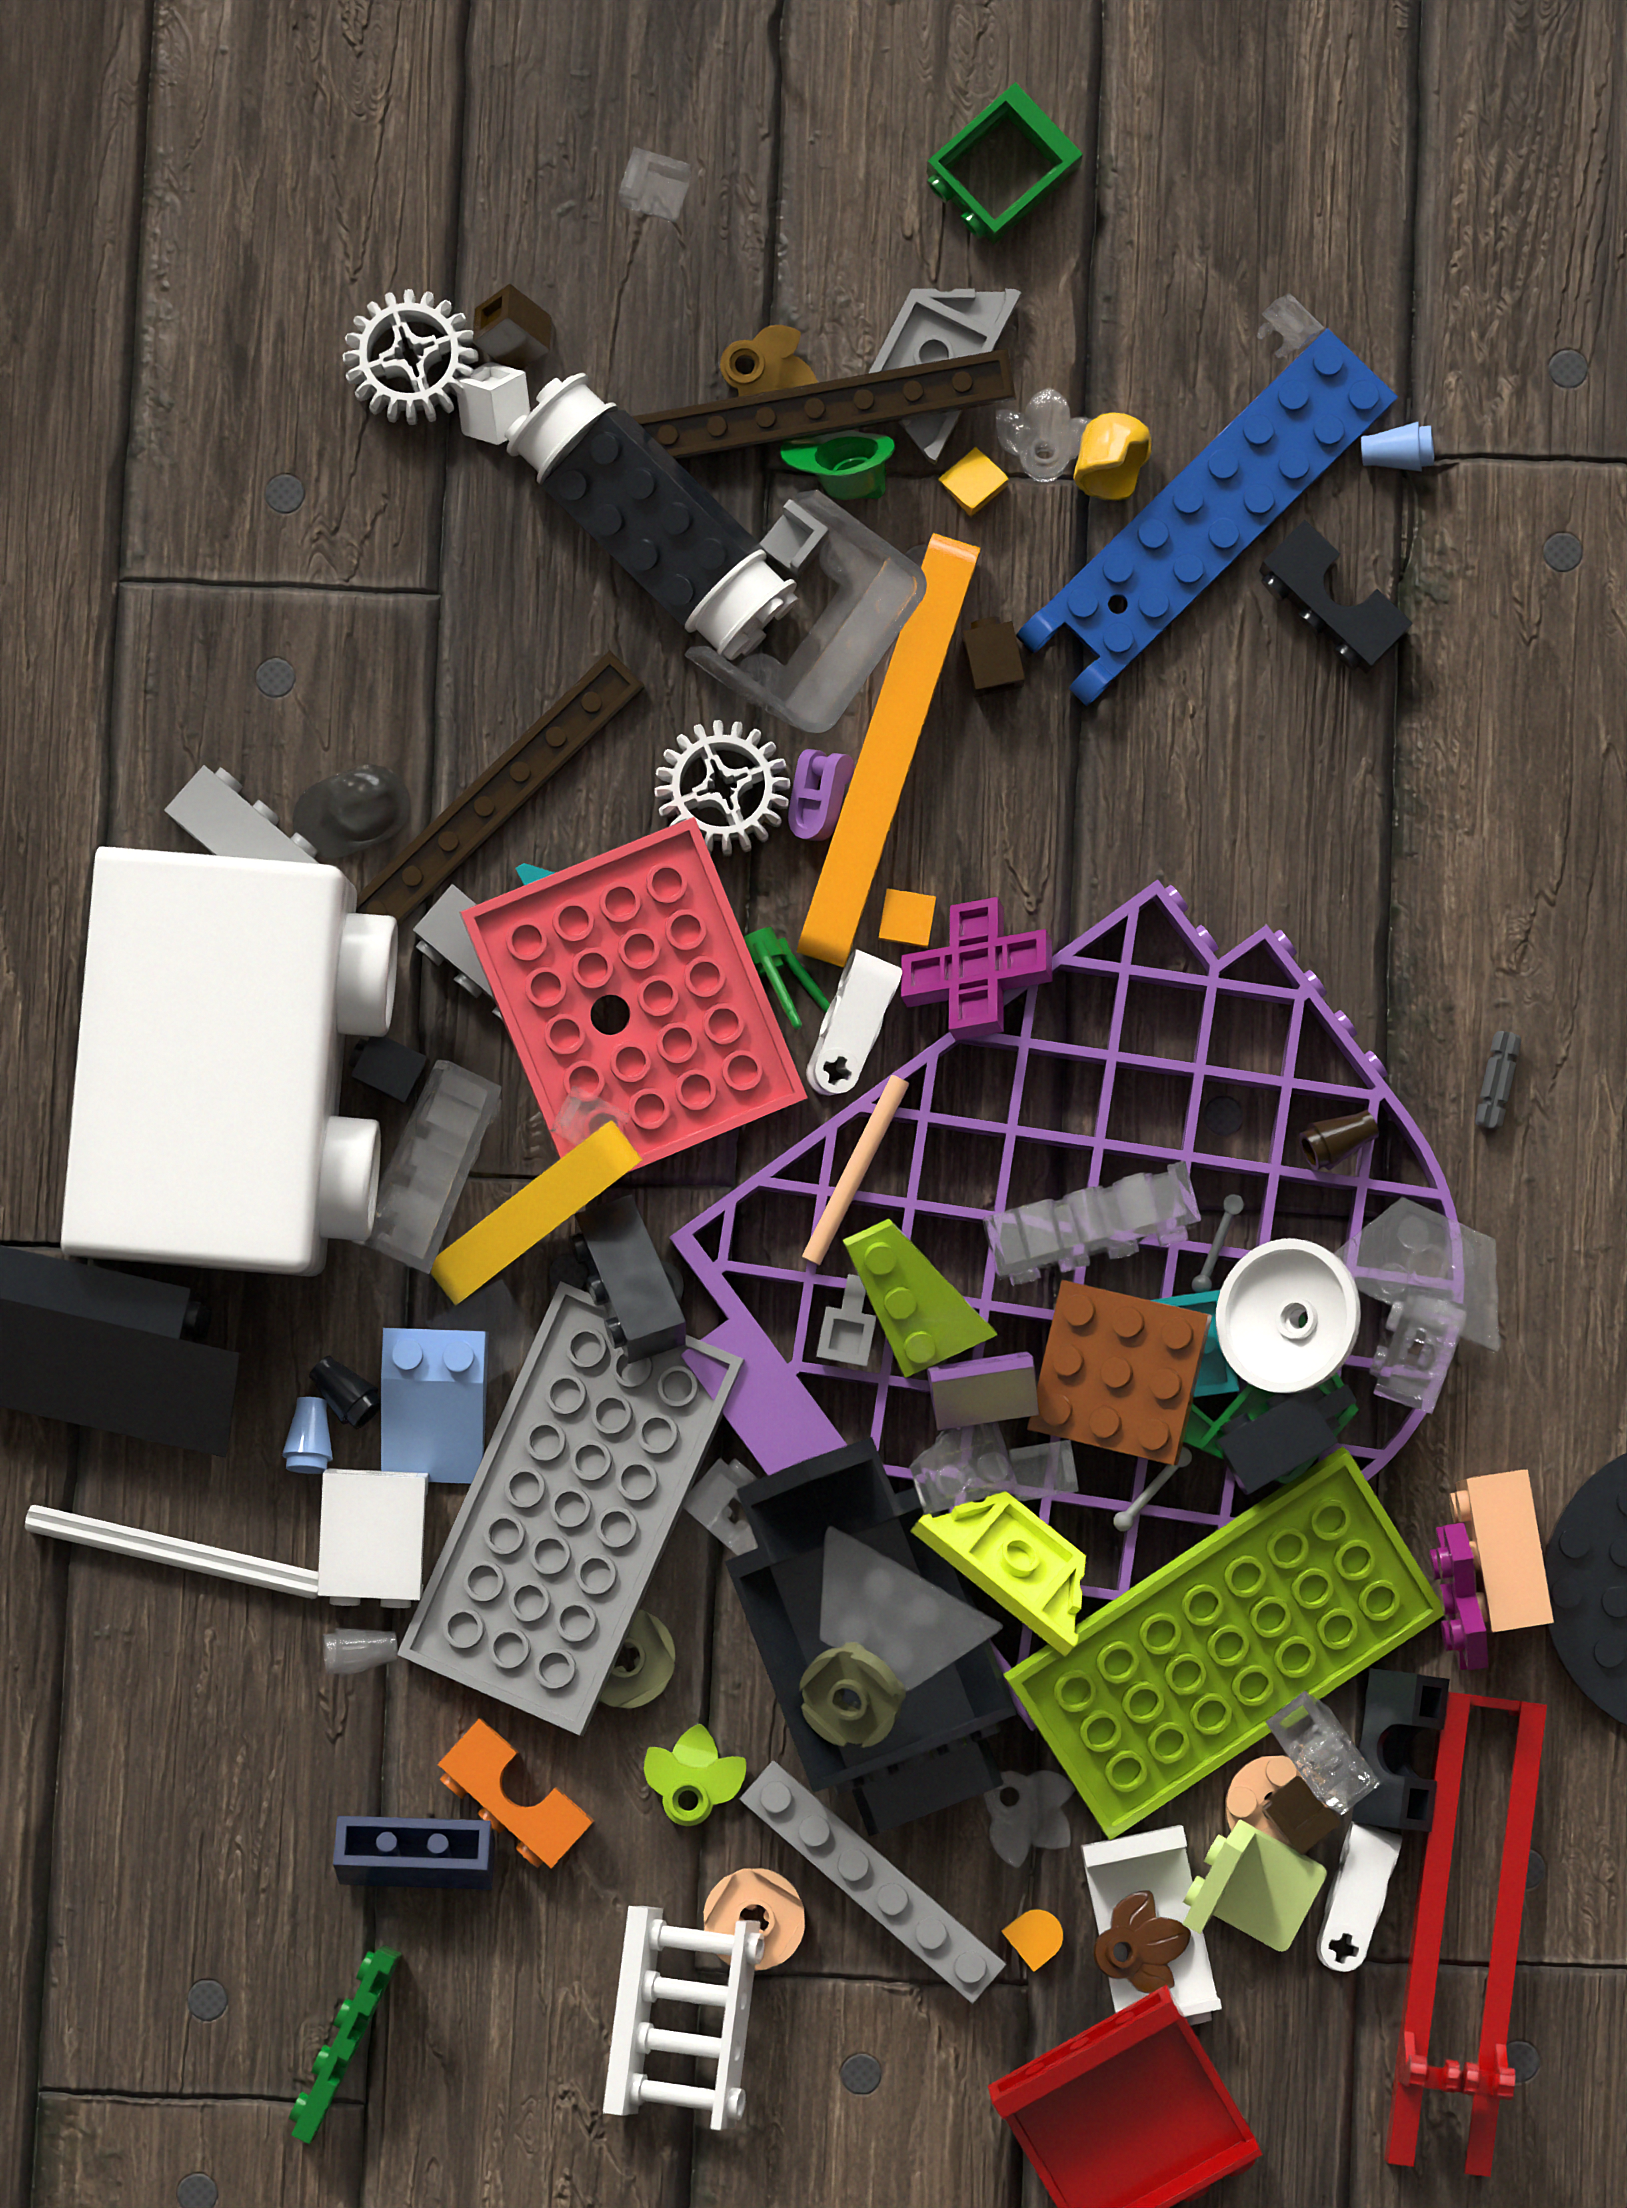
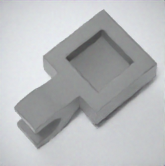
[816,1274,877,1366]

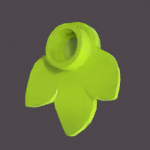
[644,1724,746,1826]

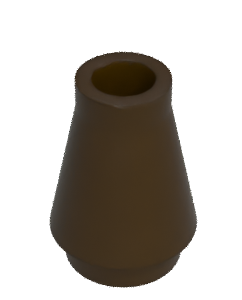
[1299,1110,1379,1170]

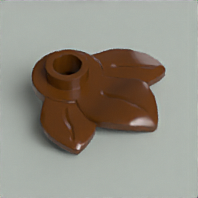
[1093,1890,1191,1994]

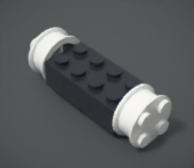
[504,373,799,662]

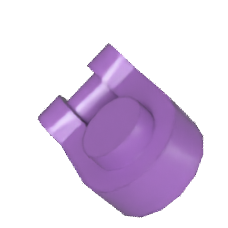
[788,749,855,841]

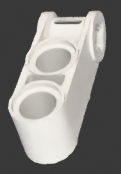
[806,949,902,1096]
[1316,1821,1402,1972]

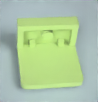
[1183,1820,1327,1951]

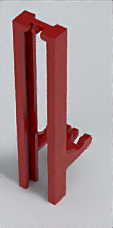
[1384,1691,1547,2177]

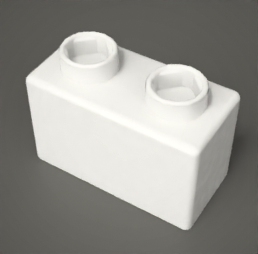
[61,846,398,1277]

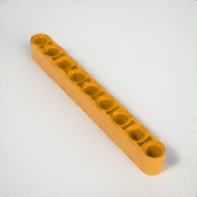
[796,533,981,968]

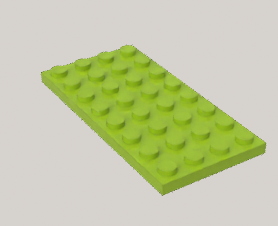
[1003,1446,1444,1841]

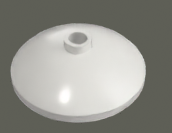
[1216,1239,1360,1393]

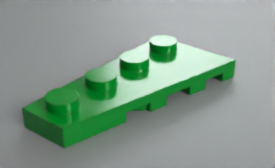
[288,1945,403,2144]

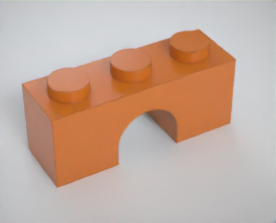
[438,1718,594,1868]

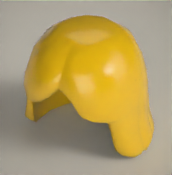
[1073,412,1152,501]

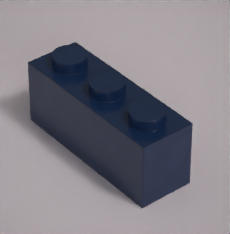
[333,1816,496,1890]

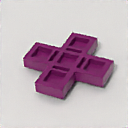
[901,897,1052,1041]
[1429,1523,1488,1670]

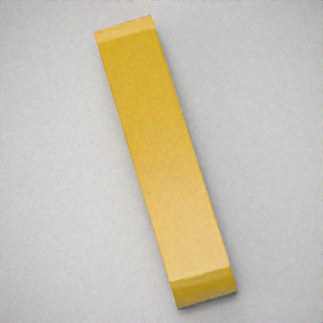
[425,1120,643,1306]

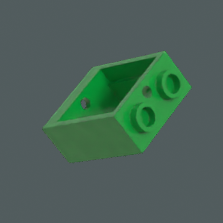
[926,82,1083,245]

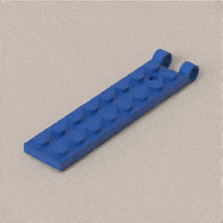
[1016,328,1398,706]

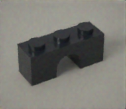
[1259,519,1413,674]
[1352,1668,1450,1832]

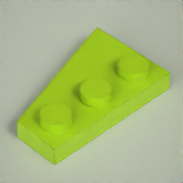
[843,1219,997,1378]

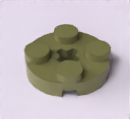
[599,1608,676,1708]
[800,1642,906,1748]

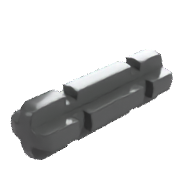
[1475,1031,1522,1130]

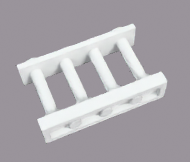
[603,1906,765,2130]

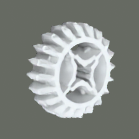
[343,289,478,425]
[655,720,790,856]

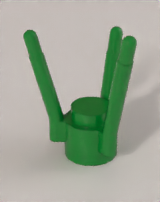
[743,927,830,1030]

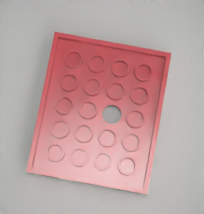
[459,817,808,1173]

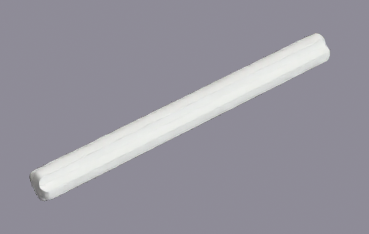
[25,1505,319,1599]

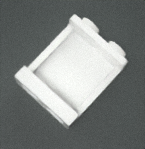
[318,1468,429,1608]

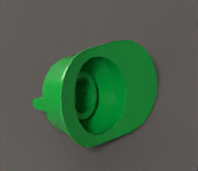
[780,430,895,500]

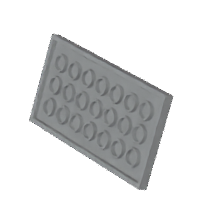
[397,1281,745,1736]

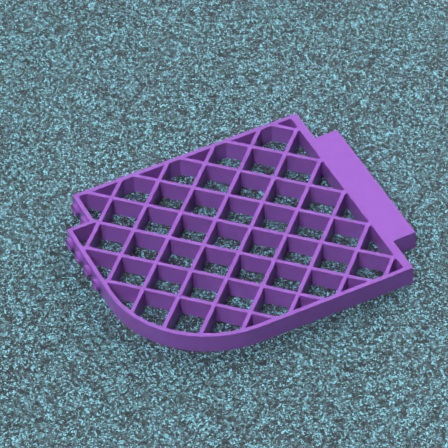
[669,879,1464,1731]

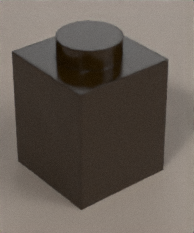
[962,617,1025,698]

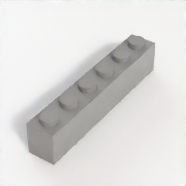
[740,1759,1006,2004]

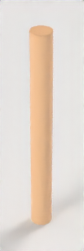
[802,1075,909,1266]

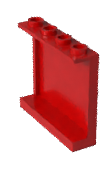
[988,1984,1263,2208]

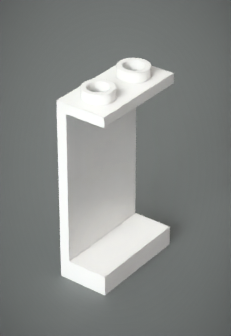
[1080,1825,1222,2025]

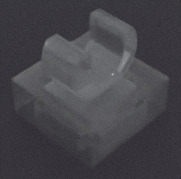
[1257,293,1324,358]

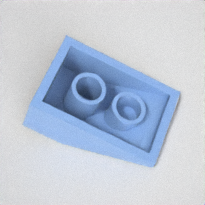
[381,1328,489,1484]

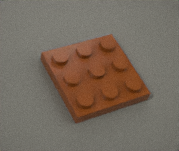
[1027,1280,1212,1465]

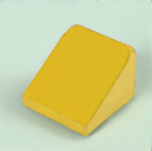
[938,447,1009,517]

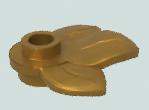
[720,325,818,397]

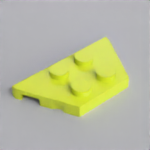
[911,1491,1086,1657]

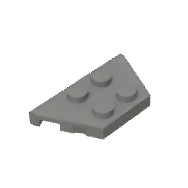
[869,289,1021,464]

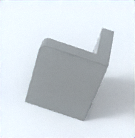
[760,499,829,579]

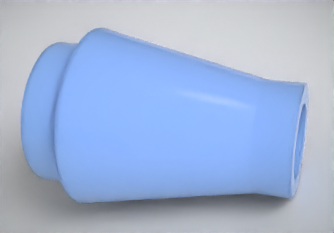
[1361,422,1434,472]
[282,1397,333,1474]

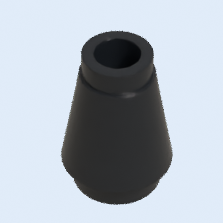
[309,1355,381,1429]

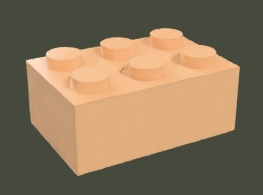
[1449,1469,1554,1633]

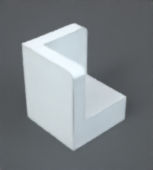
[456,361,530,445]

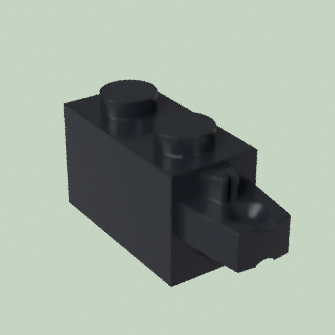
[1214,1384,1358,1496]

